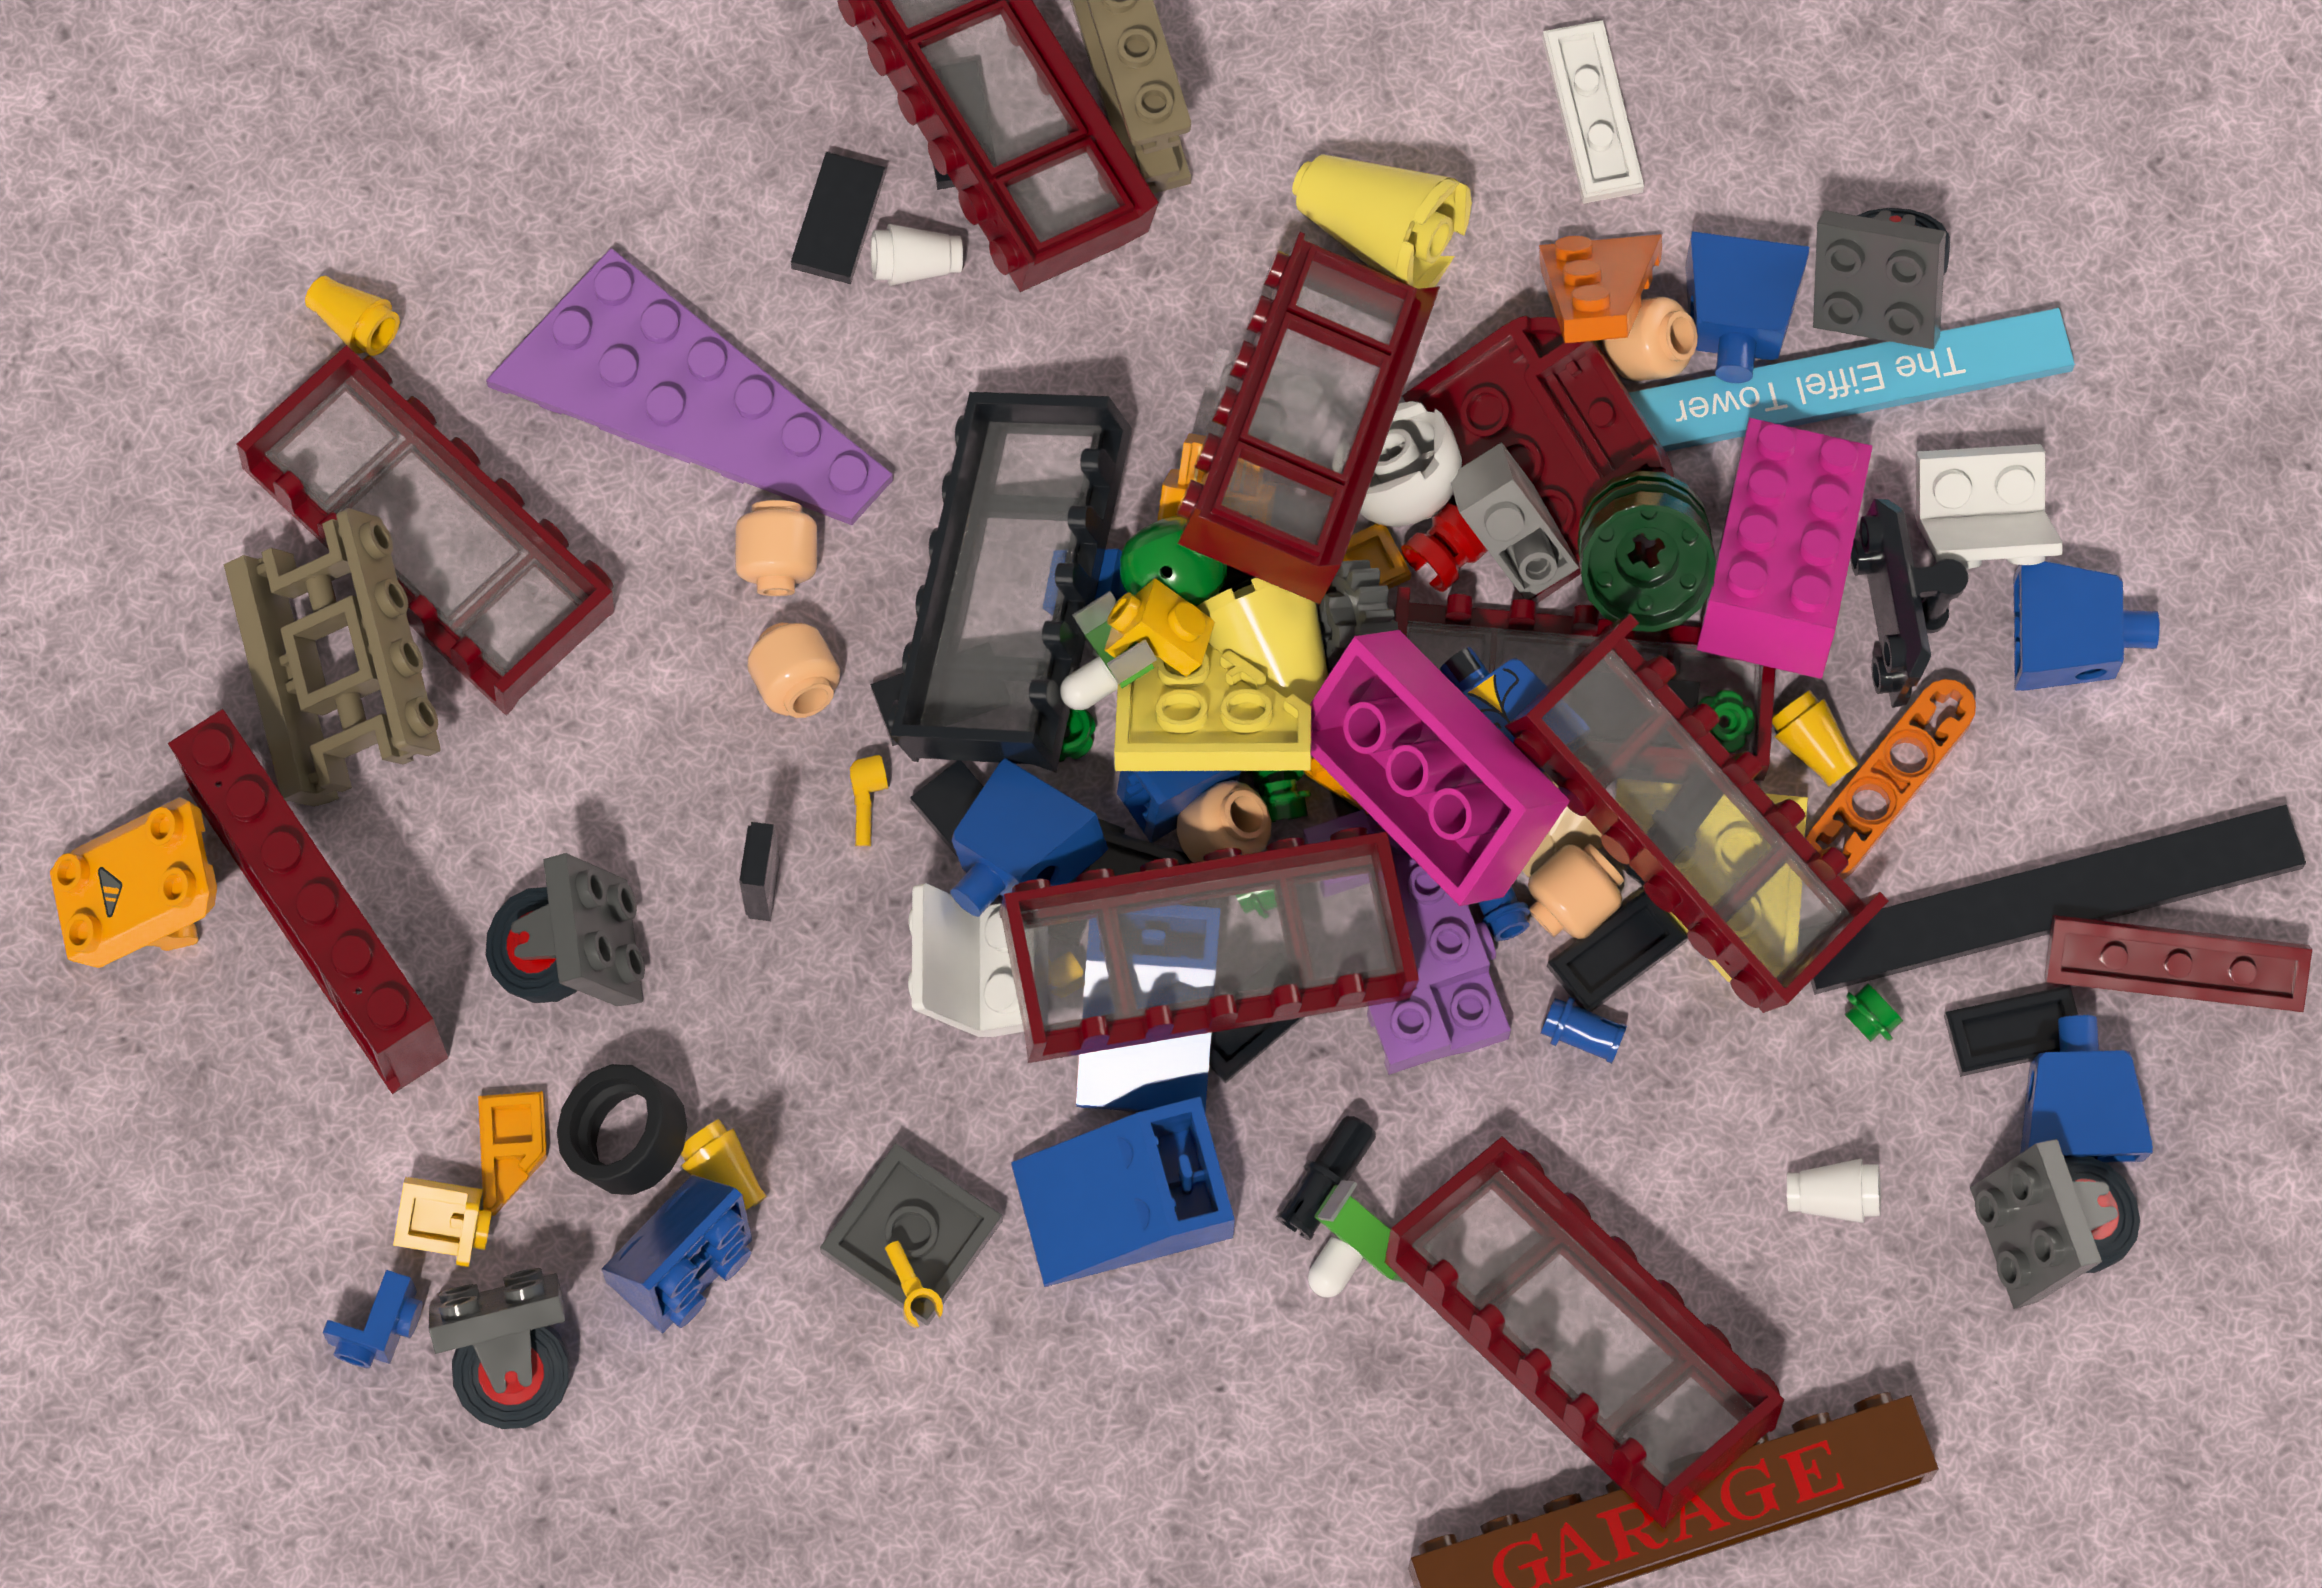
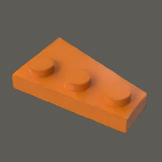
[1539,234,1662,343]

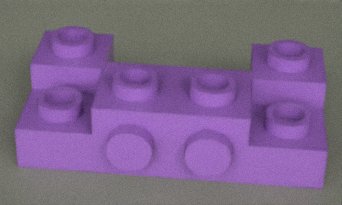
[1302,809,1511,1075]

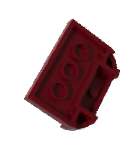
[1402,315,1674,604]

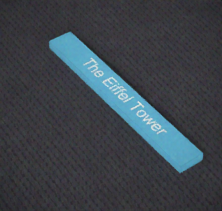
[1629,308,2075,452]

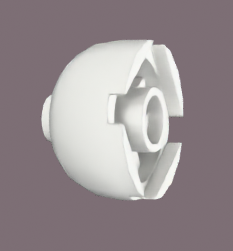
[1331,401,1462,527]

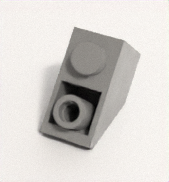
[1451,442,1579,600]

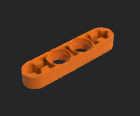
[1806,679,1976,880]

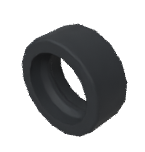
[557,1064,688,1195]

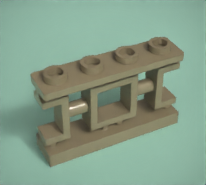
[1070,0,1191,194]
[223,508,441,807]

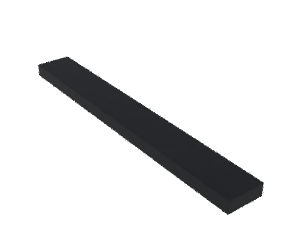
[1797,805,2306,995]

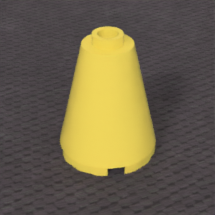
[1292,154,1472,289]
[1197,578,1329,705]

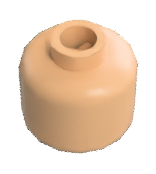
[1602,297,1698,381]
[735,500,817,596]
[747,623,840,718]
[1176,780,1272,863]
[1528,844,1624,939]

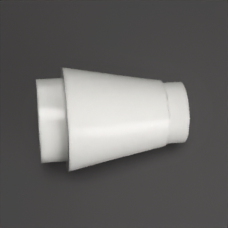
[870,224,963,286]
[1787,1158,1881,1223]

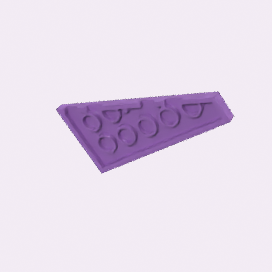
[486,248,893,525]

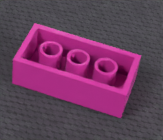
[1697,418,1873,679]
[1310,630,1570,906]

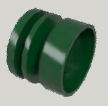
[1577,471,1716,632]

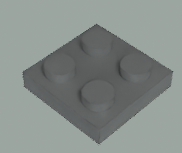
[820,1143,1003,1326]

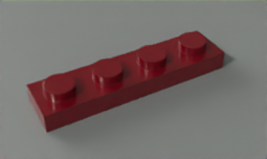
[2044,915,2313,1012]

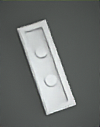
[1542,20,1644,204]

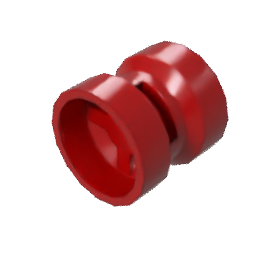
[1401,503,1488,592]

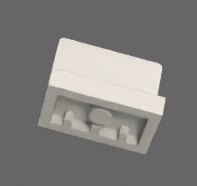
[1916,444,2062,569]
[908,883,1048,1037]

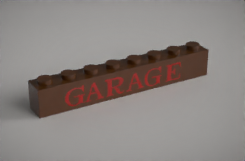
[1408,1392,1939,1588]

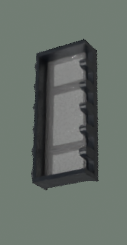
[889,392,1132,773]

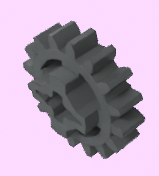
[1317,560,1398,674]

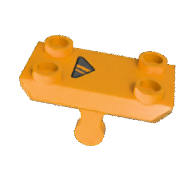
[50,797,217,968]

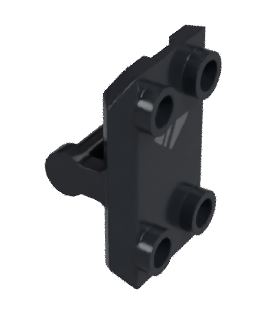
[1850,499,1968,708]

